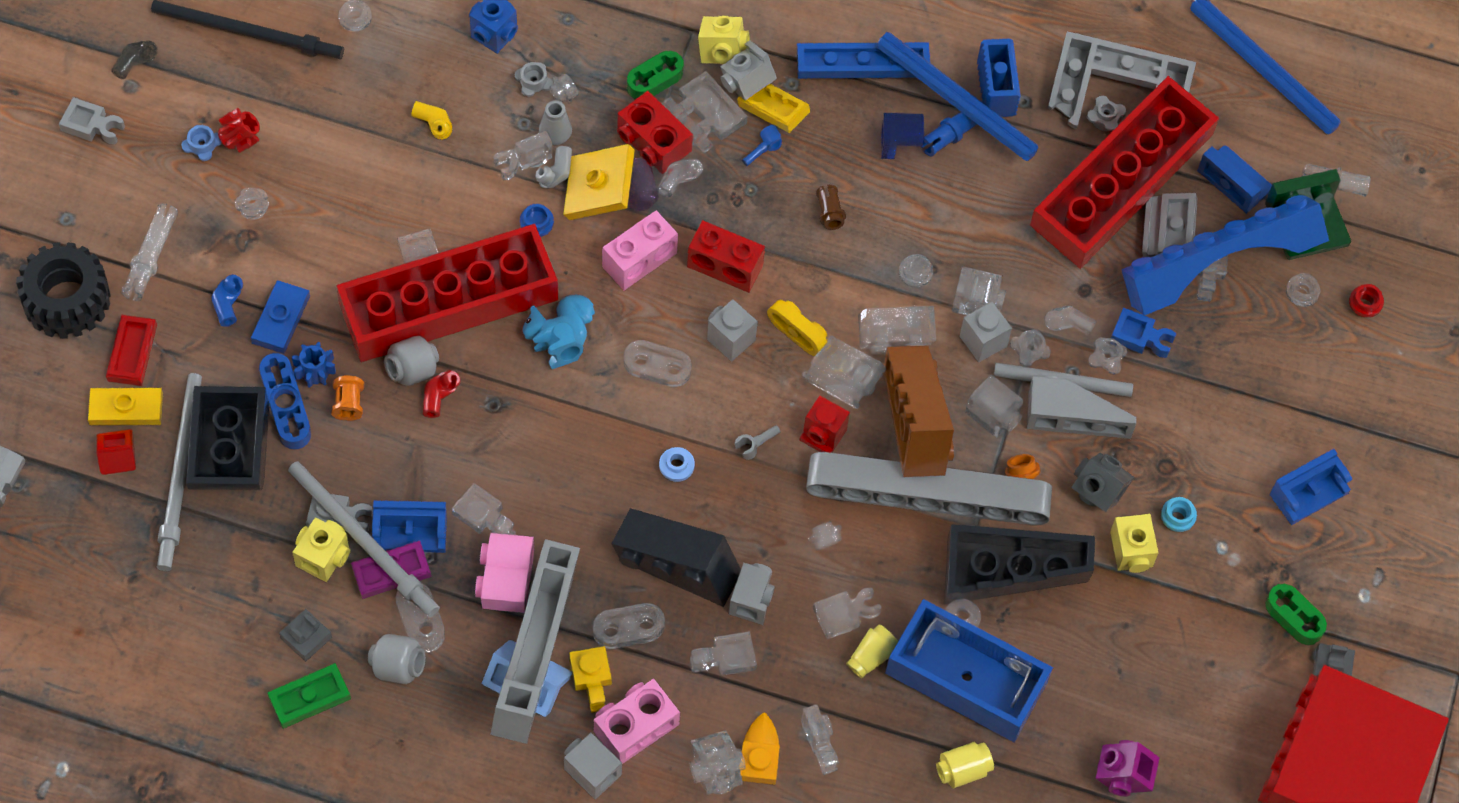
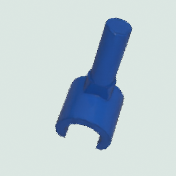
[742,125,782,166]

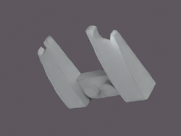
[1048,31,1196,129]

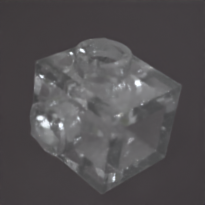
[689,730,746,795]

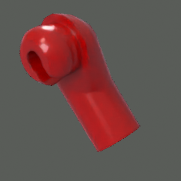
[422,370,461,418]

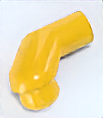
[411,101,453,140]

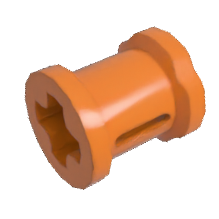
[331,375,365,421]

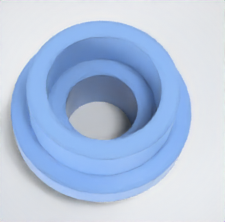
[659,447,695,482]

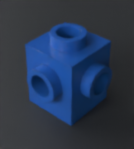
[469,0,518,54]

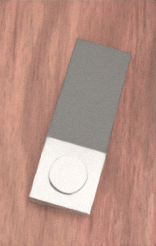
[1027,375,1136,439]

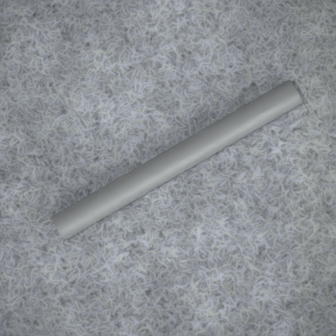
[993,363,1133,397]

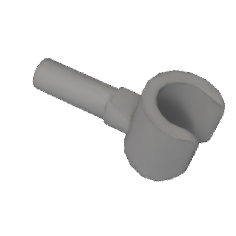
[735,425,781,460]

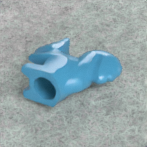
[522,294,595,369]

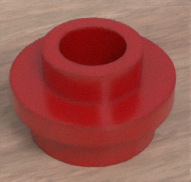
[1349,284,1384,317]

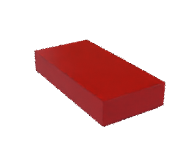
[106,314,157,386]

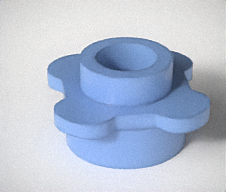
[181,125,222,161]

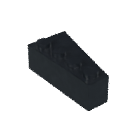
[944,524,1095,605]

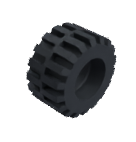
[16,242,111,339]

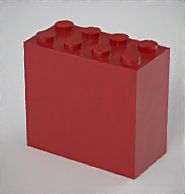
[1257,665,1449,803]

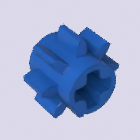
[292,342,336,388]

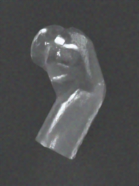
[657,158,703,198]

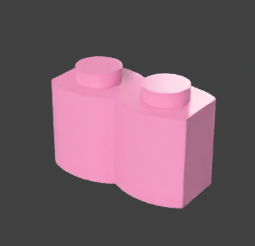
[475,533,534,613]

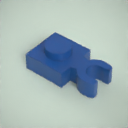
[1110,307,1176,358]

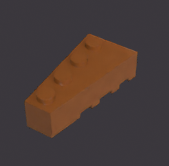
[883,345,954,477]

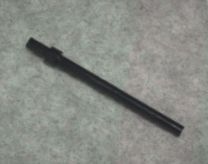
[151,0,344,60]

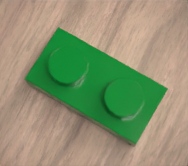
[267,663,351,729]

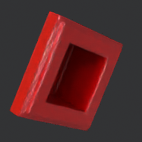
[97,429,136,475]

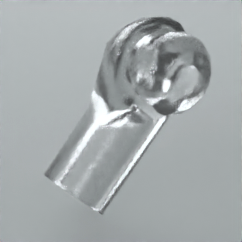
[1045,305,1097,335]

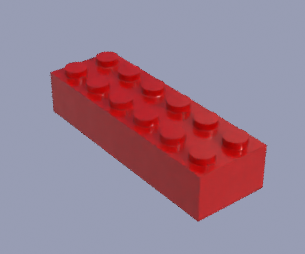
[1030,76,1219,269]
[336,224,558,363]

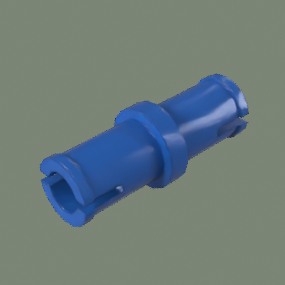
[919,112,978,157]

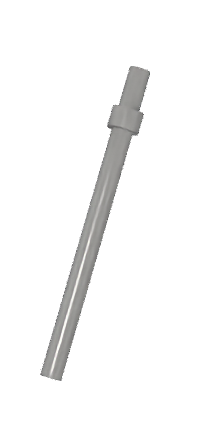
[157,373,202,571]
[288,461,440,617]

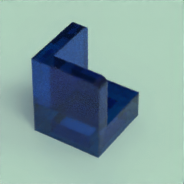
[881,113,924,159]

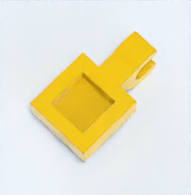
[569,646,612,713]

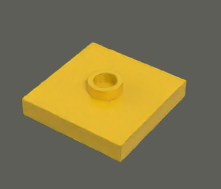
[563,144,635,220]

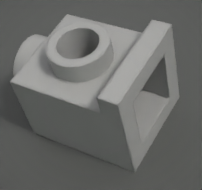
[720,40,777,100]
[729,563,775,625]

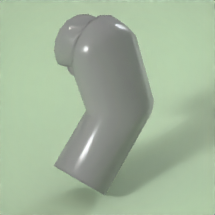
[535,146,572,189]

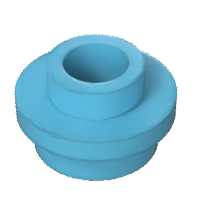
[1161,497,1197,532]

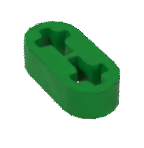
[627,51,684,99]
[1265,583,1327,645]

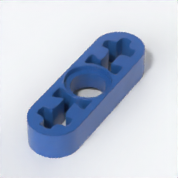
[259,353,311,449]

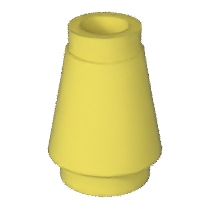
[846,624,898,678]

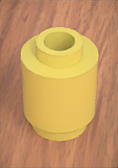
[936,742,994,788]

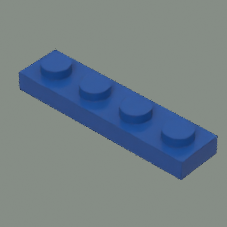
[796,42,930,79]

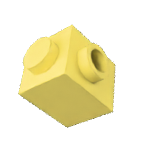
[1110,514,1158,573]

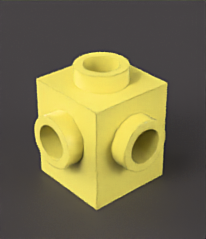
[698,16,750,64]
[293,517,350,582]

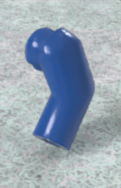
[211,274,243,327]

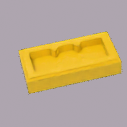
[737,84,810,133]
[88,388,163,425]

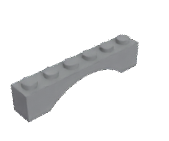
[490,539,580,744]

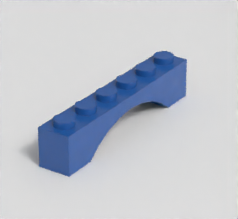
[1121,195,1329,315]

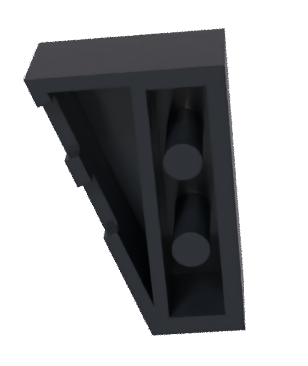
[611,508,741,607]

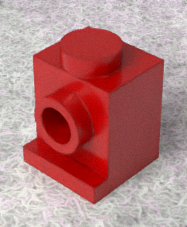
[799,395,850,453]

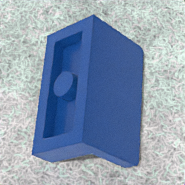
[1197,145,1272,214]

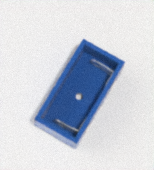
[885,599,1053,743]

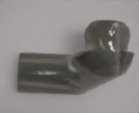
[111,40,158,79]

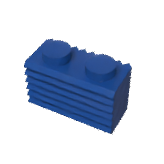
[977,39,1021,117]

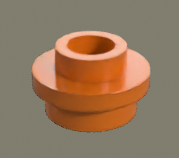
[1005,454,1041,479]

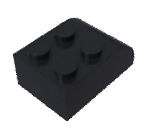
[186,386,269,490]

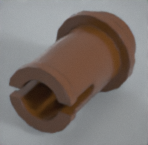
[816,184,846,230]

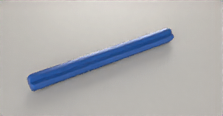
[1190,0,1341,134]
[878,32,1038,161]

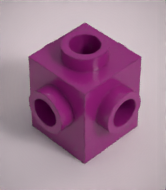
[1095,740,1160,797]

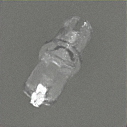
[1301,164,1371,197]

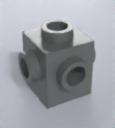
[1071,453,1135,512]

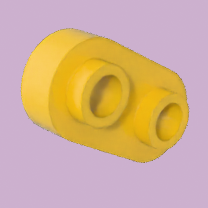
[767,300,828,356]

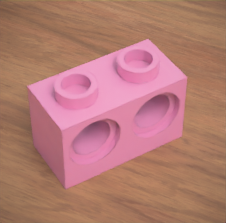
[602,210,678,291]
[594,679,680,764]

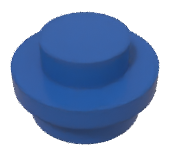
[520,204,554,237]

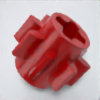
[218,108,260,153]

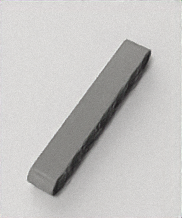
[806,452,1052,525]

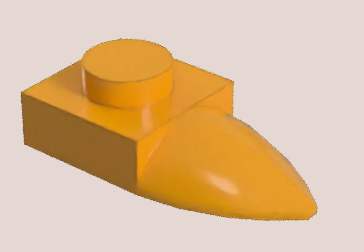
[739,712,780,785]

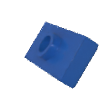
[251,280,310,354]

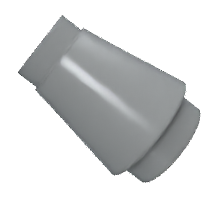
[539,101,572,145]

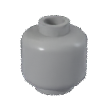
[384,336,439,386]
[368,634,426,684]

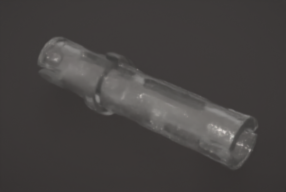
[121,203,179,301]

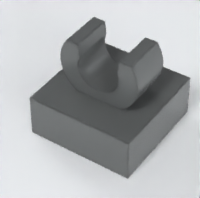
[279,609,332,662]
[1313,643,1355,676]

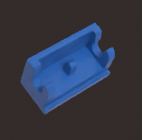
[1270,449,1352,525]
[372,501,447,553]

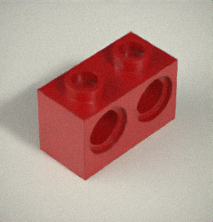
[617,91,693,174]
[687,220,765,293]

